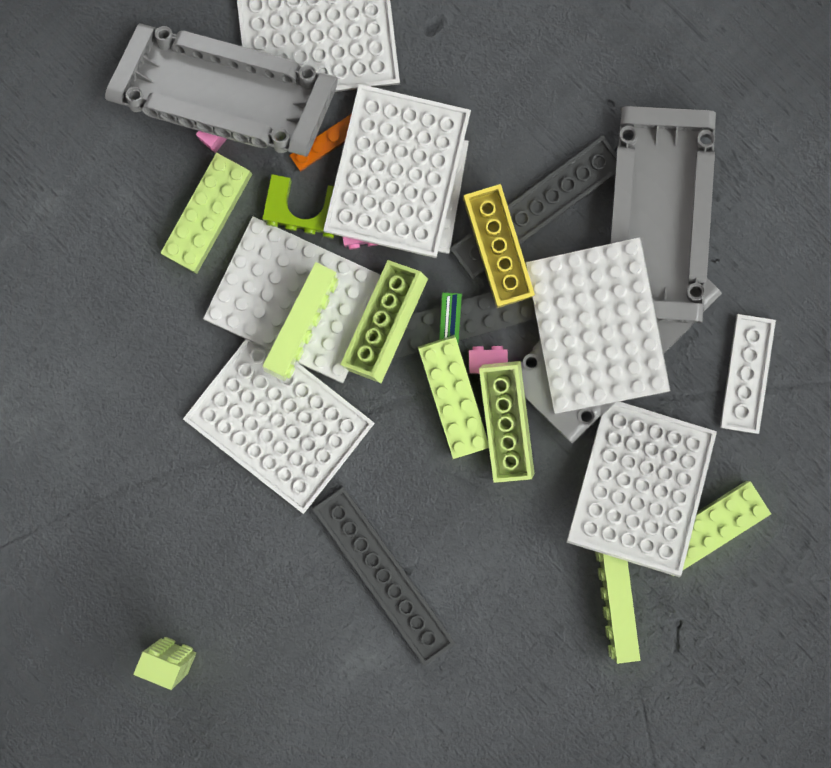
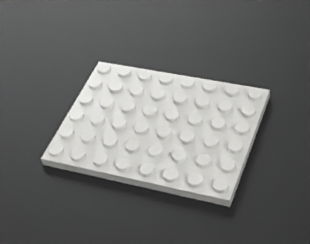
[237,0,400,92]
[323,84,471,258]
[203,216,381,383]
[526,237,670,414]
[183,339,375,514]
[567,402,717,577]

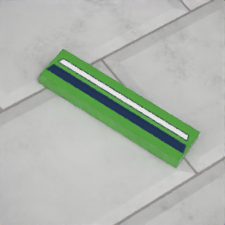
[439,292,462,344]

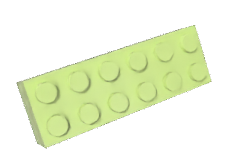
[161,153,252,274]
[340,260,428,383]
[263,262,339,381]
[418,335,489,459]
[479,361,535,483]
[672,481,771,576]
[595,551,640,664]
[133,637,196,690]

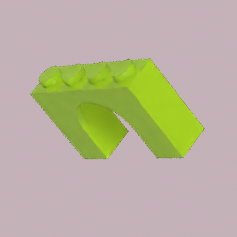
[263,174,339,238]

